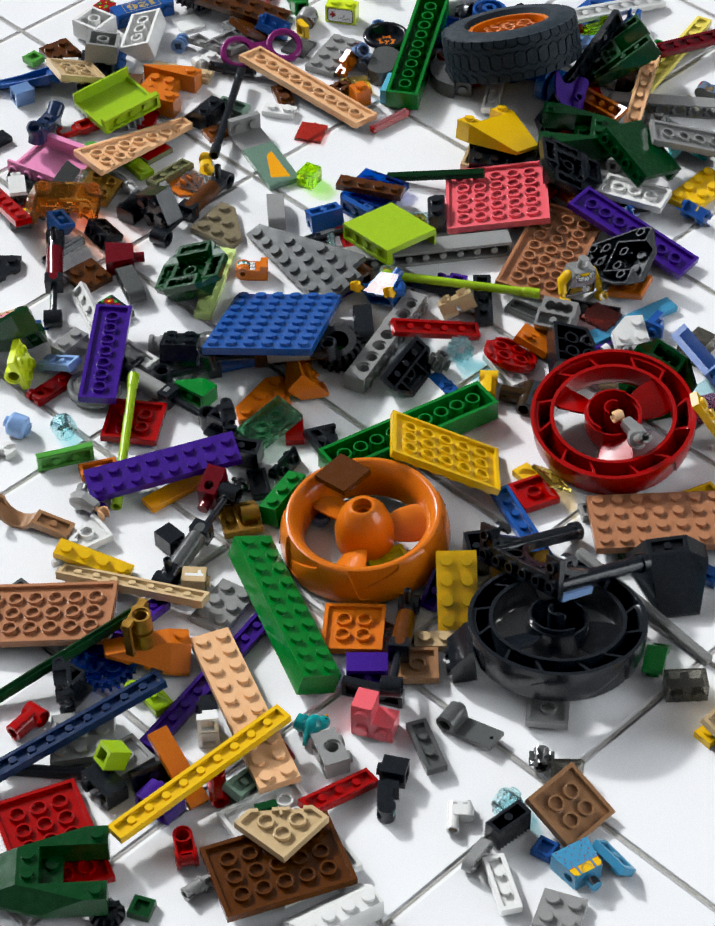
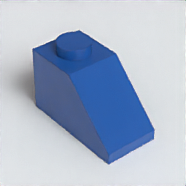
[47,209,75,235]

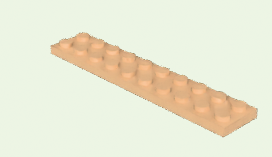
[238,46,378,129]
[190,627,301,794]

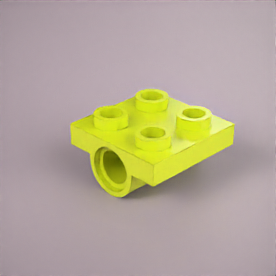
[4,339,36,390]

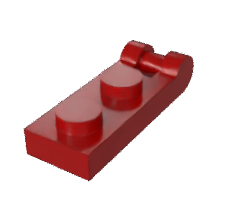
[25,371,73,407]

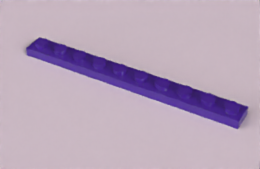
[139,612,266,755]

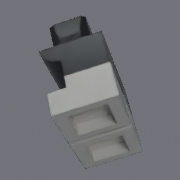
[195,695,220,748]

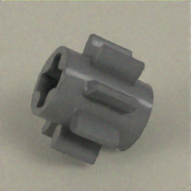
[428,350,451,373]
[529,745,555,772]

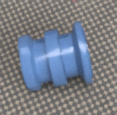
[171,33,189,54]

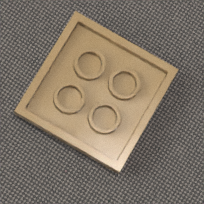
[45,58,105,84]

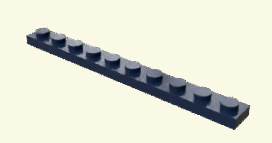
[0,669,168,783]

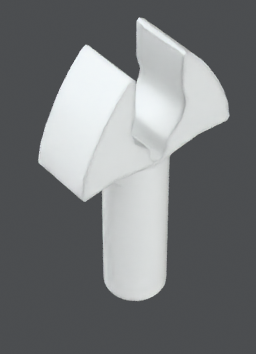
[0,441,17,460]

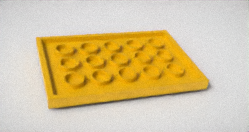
[390,410,501,496]

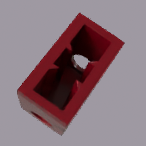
[105,242,145,276]
[197,463,229,513]

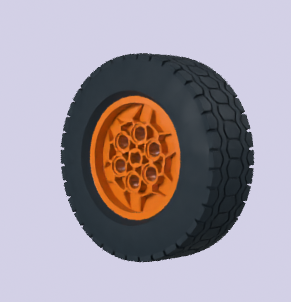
[441,4,582,84]

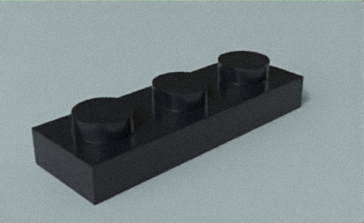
[341,675,405,709]

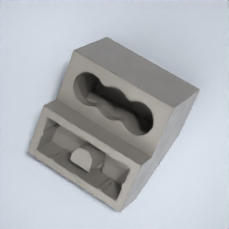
[533,295,581,331]

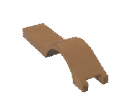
[0,494,76,540]

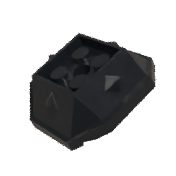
[538,137,602,197]

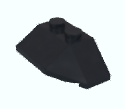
[380,336,431,397]

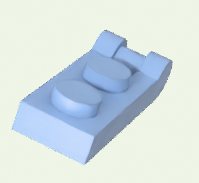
[36,354,82,373]

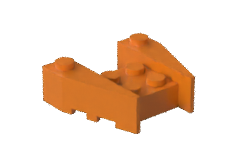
[140,64,202,119]

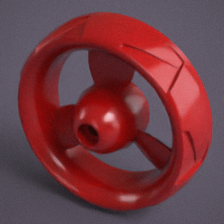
[530,349,697,495]

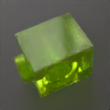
[297,162,322,191]

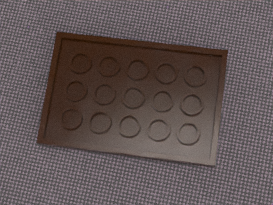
[199,810,358,923]

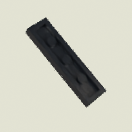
[473,275,493,326]

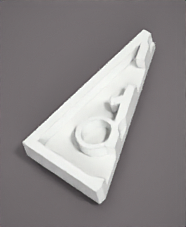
[51,513,114,568]

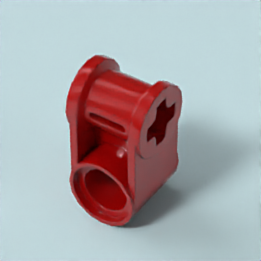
[172,825,200,870]

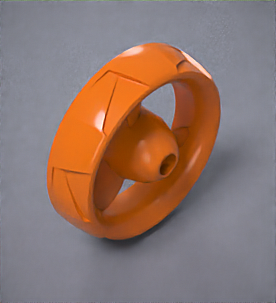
[280,457,451,604]

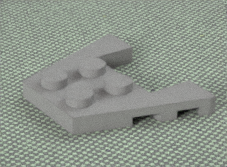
[188,20,254,56]

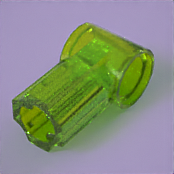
[582,15,608,35]

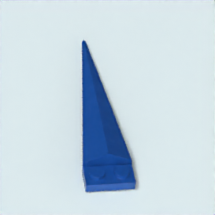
[0,66,61,90]

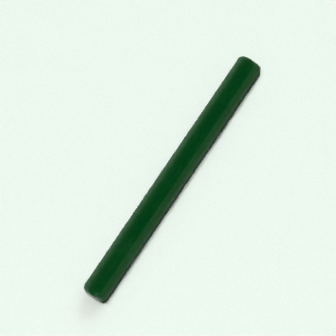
[386,168,485,182]

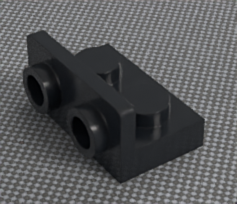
[84,218,124,250]

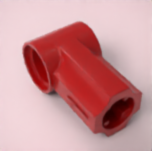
[6,701,50,741]
[207,770,230,809]

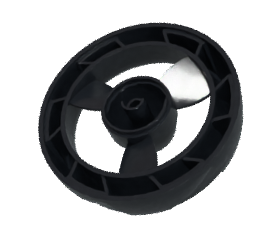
[468,563,648,702]

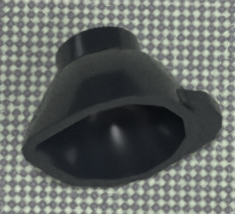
[455,2,474,20]

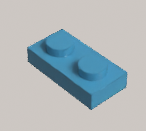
[592,839,636,877]

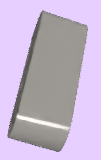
[266,193,286,230]

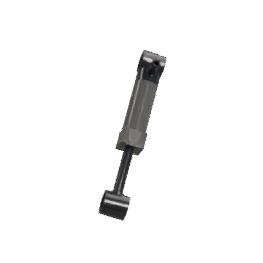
[151,481,243,585]

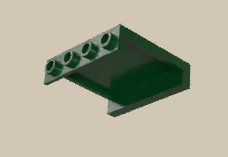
[597,120,682,188]

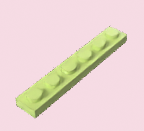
[193,247,236,320]

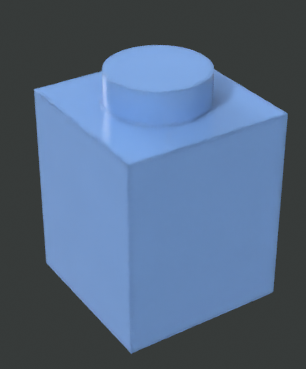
[9,81,36,108]

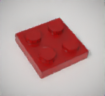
[508,474,560,513]

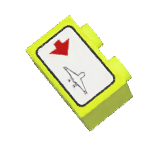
[325,0,359,26]

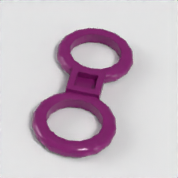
[220,28,303,68]

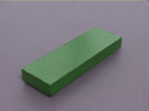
[35,442,95,472]

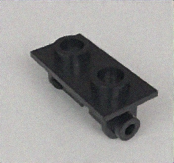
[268,446,301,481]

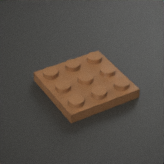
[524,761,616,847]

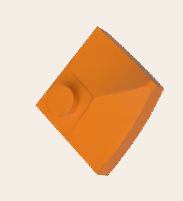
[513,323,548,359]

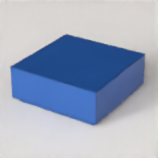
[530,835,561,864]

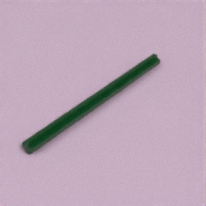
[0,604,136,703]

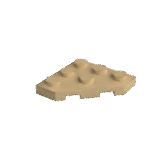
[234,805,329,863]

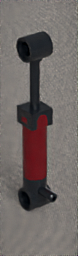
[43,226,65,328]

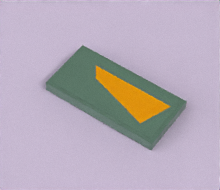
[242,141,300,190]

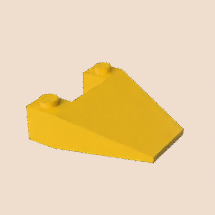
[456,105,538,155]

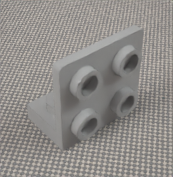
[228,111,271,152]

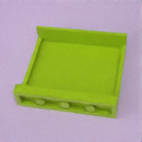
[72,66,161,135]
[343,202,436,266]

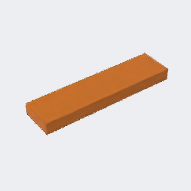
[147,725,210,811]

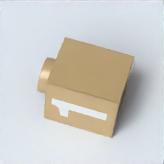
[181,566,211,591]

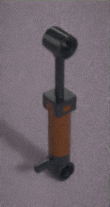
[149,164,235,248]
[380,587,420,698]

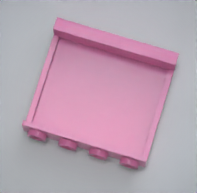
[7,132,91,190]

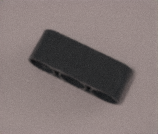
[353,304,374,344]

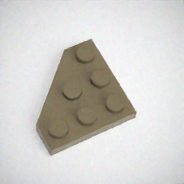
[190,202,242,249]

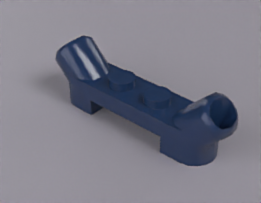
[26,100,65,145]

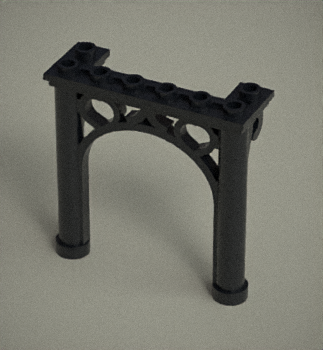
[479,521,652,600]

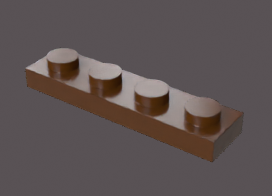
[336,174,405,201]

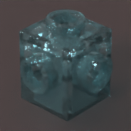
[447,335,474,363]

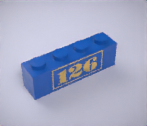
[110,0,175,30]

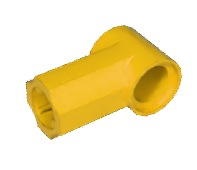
[479,370,498,399]

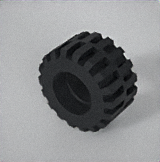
[318,323,362,373]

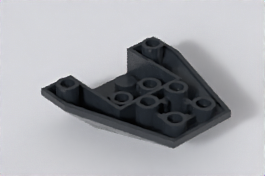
[586,226,657,286]
[626,535,709,618]

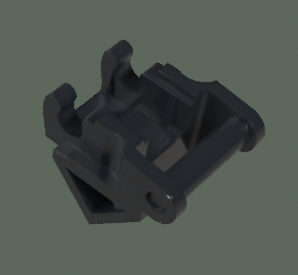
[203,397,238,437]
[52,657,94,714]

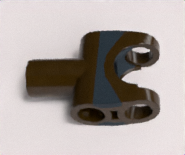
[499,379,541,417]

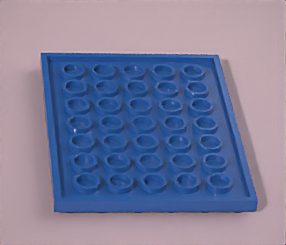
[202,292,342,356]

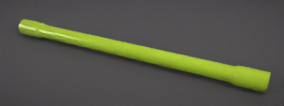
[382,269,541,299]
[110,371,140,510]

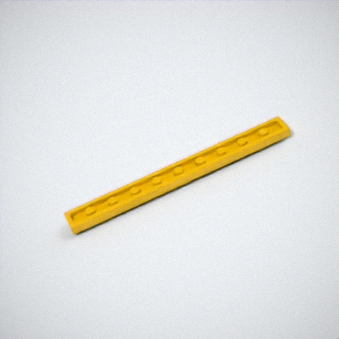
[109,704,292,844]

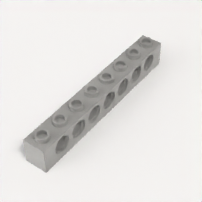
[344,289,428,394]

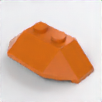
[583,87,628,122]

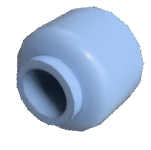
[3,412,32,439]

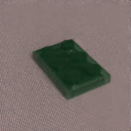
[237,395,303,450]

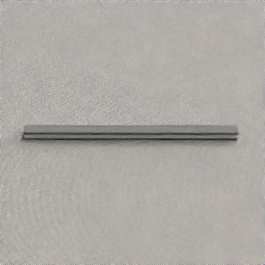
[575,548,713,665]

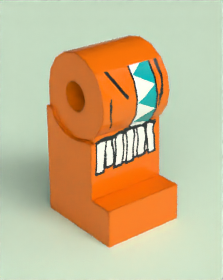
[235,257,268,281]

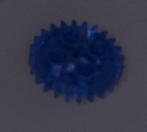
[69,636,138,693]

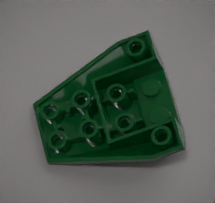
[0,305,48,352]

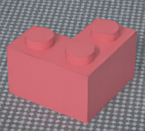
[351,687,400,743]

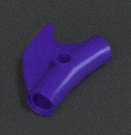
[554,71,589,110]

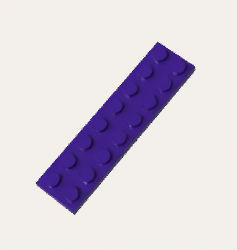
[567,186,699,280]
[78,304,132,404]
[83,431,243,502]

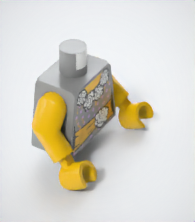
[557,255,608,301]

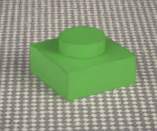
[22,50,45,68]

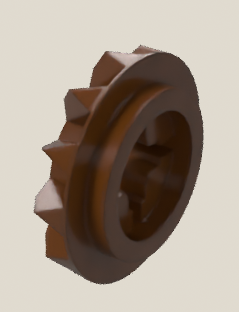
[329,79,352,96]

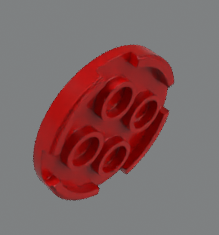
[483,337,537,373]

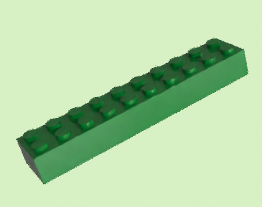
[386,0,449,110]
[318,381,499,468]
[228,535,341,695]

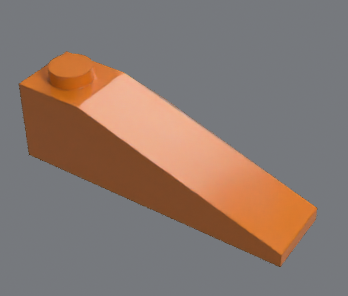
[285,360,329,400]
[102,628,191,676]

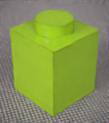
[93,740,132,771]

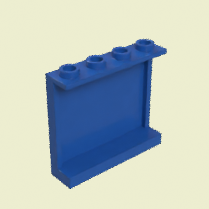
[670,324,715,387]

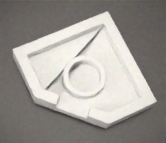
[611,315,650,349]

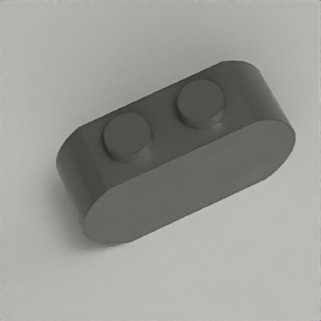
[367,46,399,86]

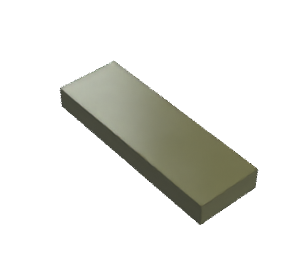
[146,158,194,186]

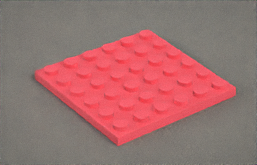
[446,160,551,234]

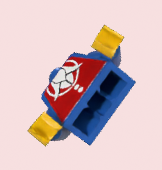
[350,267,406,308]

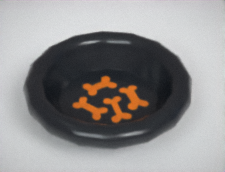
[363,22,407,49]

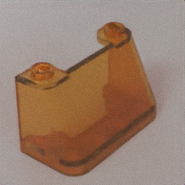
[25,180,104,223]

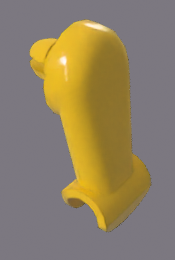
[199,152,214,178]

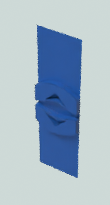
[429,372,458,394]

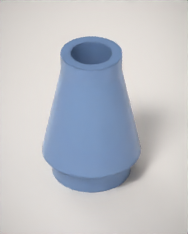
[351,42,370,58]

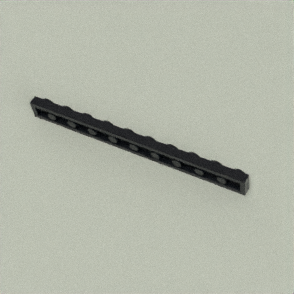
[534,9,623,131]

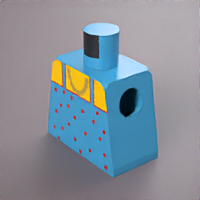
[550,836,602,892]

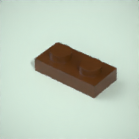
[271,84,295,106]

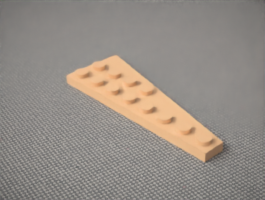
[73,117,193,176]

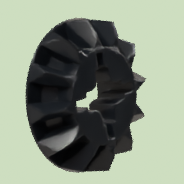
[89,897,125,926]

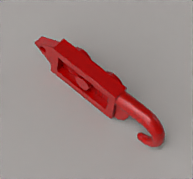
[55,118,101,139]

